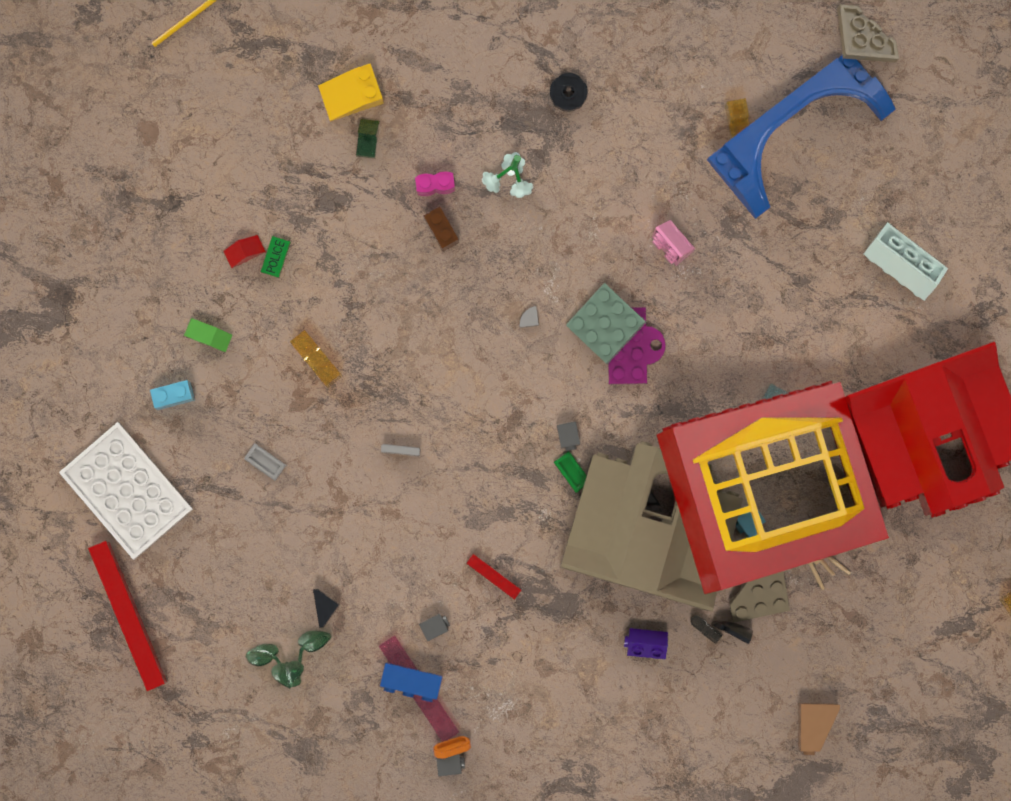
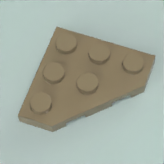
[837,4,899,62]
[729,571,790,623]

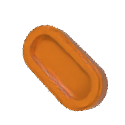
[433,736,471,759]

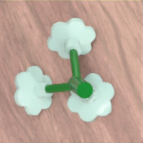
[482,152,533,198]

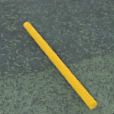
[152,0,217,47]

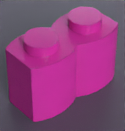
[415,172,455,196]

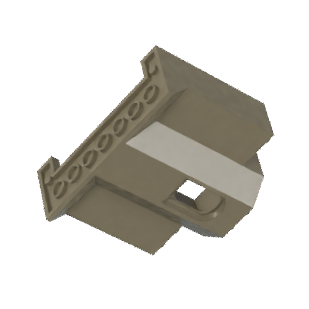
[560,441,743,612]

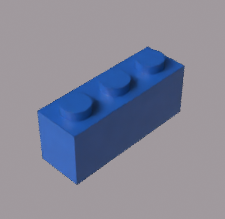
[380,663,443,702]

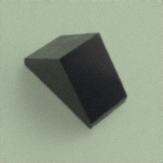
[313,589,340,628]

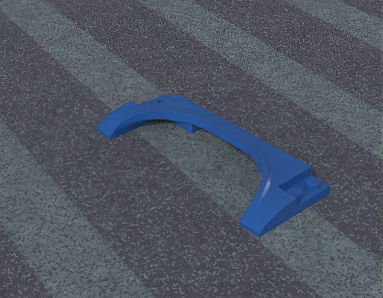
[707,55,896,219]

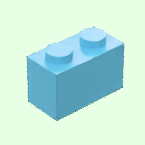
[150,380,195,410]

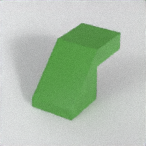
[184,318,232,352]

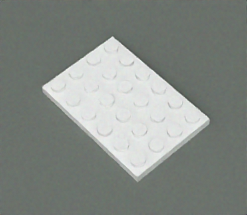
[59,422,193,560]

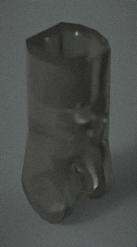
[690,615,723,644]

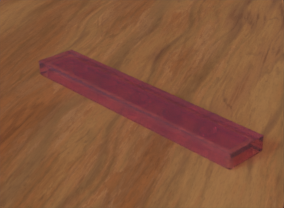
[379,635,459,742]

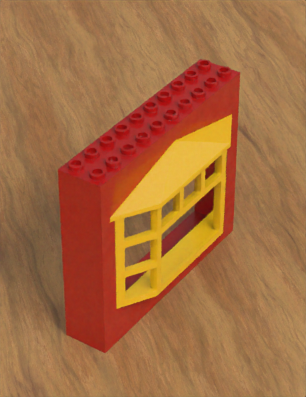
[656,381,889,594]

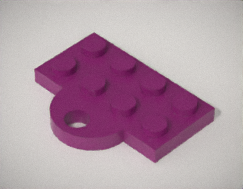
[608,307,666,385]

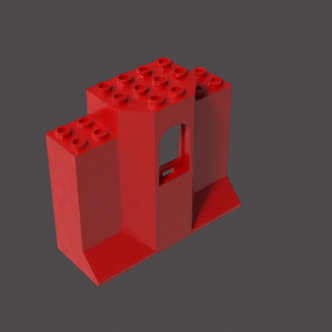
[845,341,1011,518]

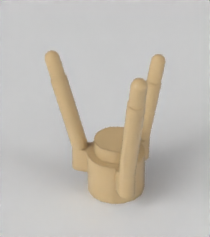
[808,556,851,590]

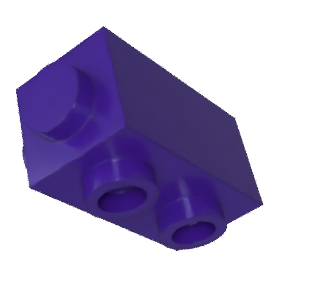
[624,628,668,659]

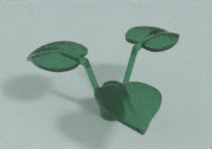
[245,631,332,689]

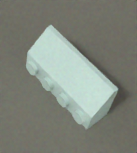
[863,222,948,301]

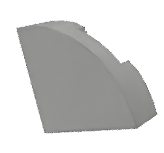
[519,306,539,328]

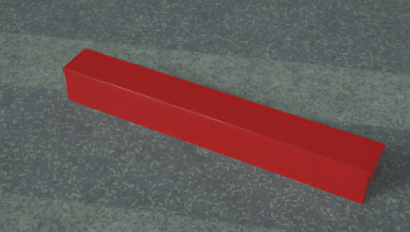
[88,541,167,691]

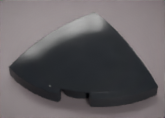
[711,621,753,644]

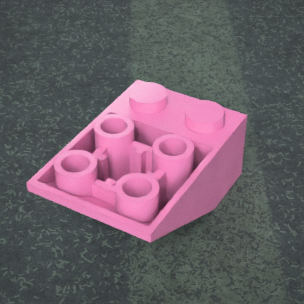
[652,220,695,266]

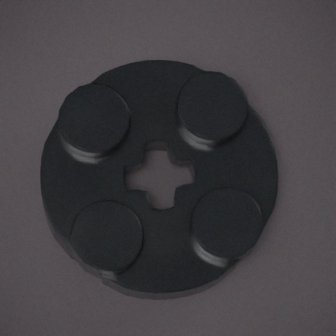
[550,73,588,112]

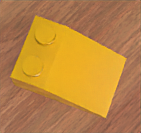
[318,63,384,122]

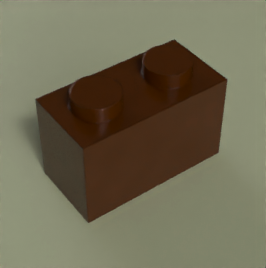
[423,206,459,252]

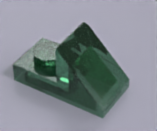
[356,119,380,159]

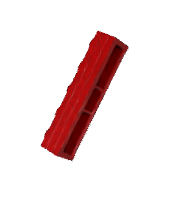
[466,554,521,600]

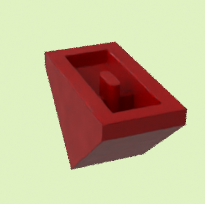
[223,235,266,268]

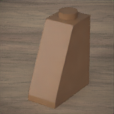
[798,703,840,755]

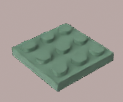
[566,283,646,364]

